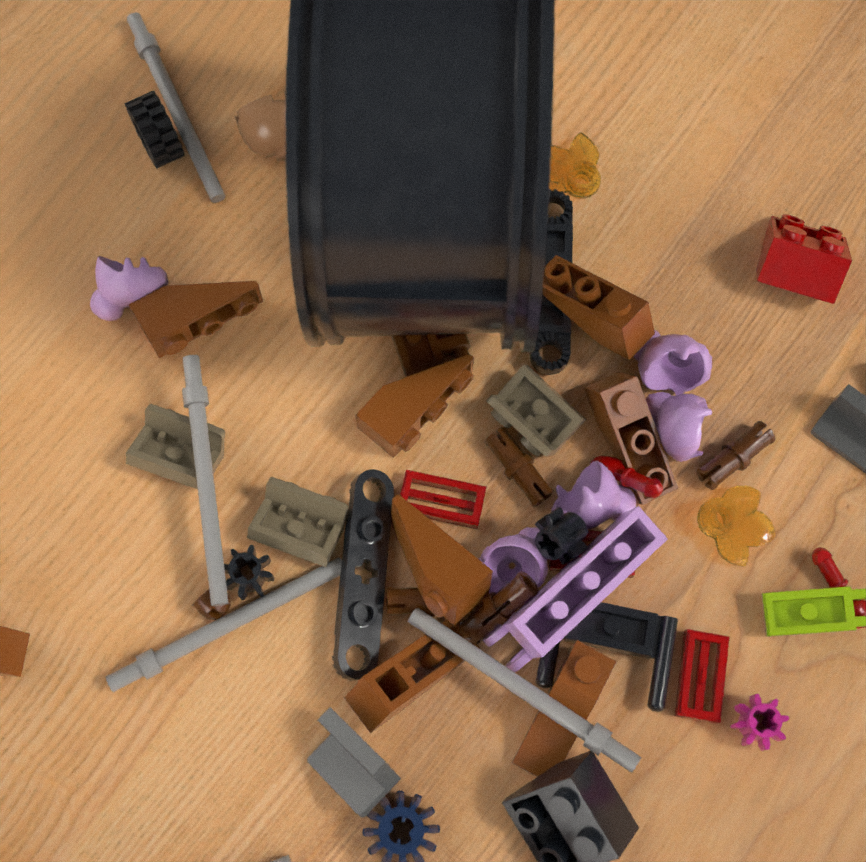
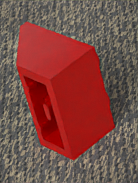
[756,214,852,304]

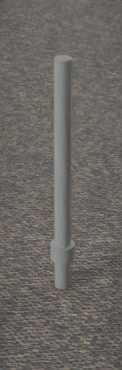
[127,12,225,203]
[182,355,229,606]
[106,557,342,692]
[408,608,642,773]

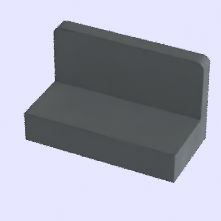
[811,384,866,473]
[307,707,401,818]

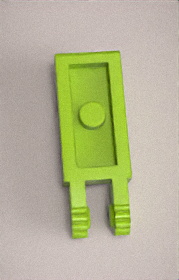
[762,586,866,637]

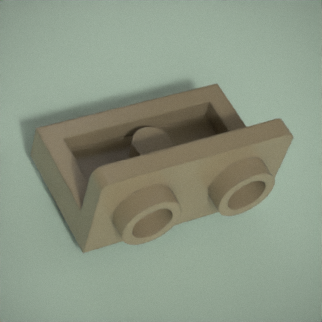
[487,365,586,457]
[126,404,225,489]
[247,477,348,567]

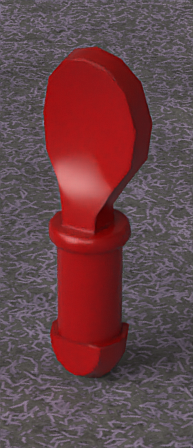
[590,455,663,498]
[812,547,866,629]

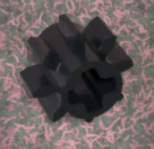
[535,507,589,565]
[224,545,275,601]

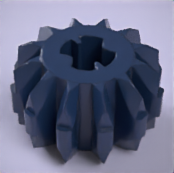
[363,790,440,862]

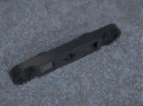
[529,189,573,375]
[332,469,394,681]

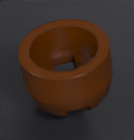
[192,589,231,620]

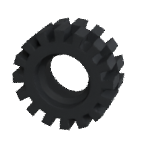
[125,91,185,169]

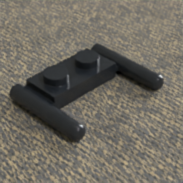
[536,602,678,712]

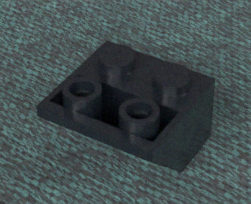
[502,751,639,862]

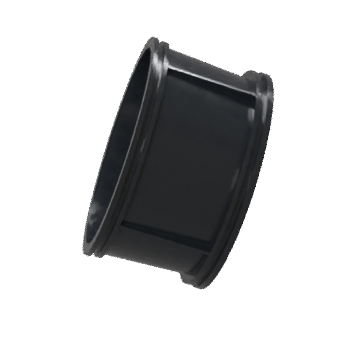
[285,0,555,352]

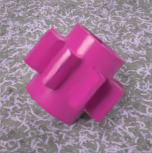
[730,694,789,751]

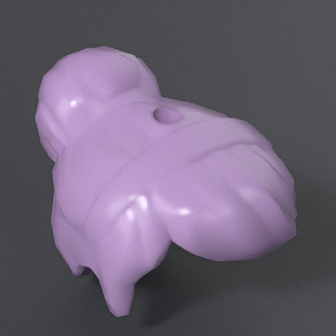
[90,256,168,321]
[633,330,712,395]
[646,392,712,462]
[551,461,636,529]
[479,527,548,603]

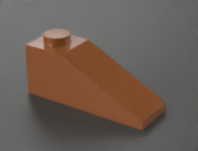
[391,494,493,625]
[344,620,480,733]
[512,640,617,777]

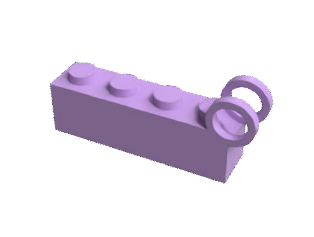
[482,506,668,672]

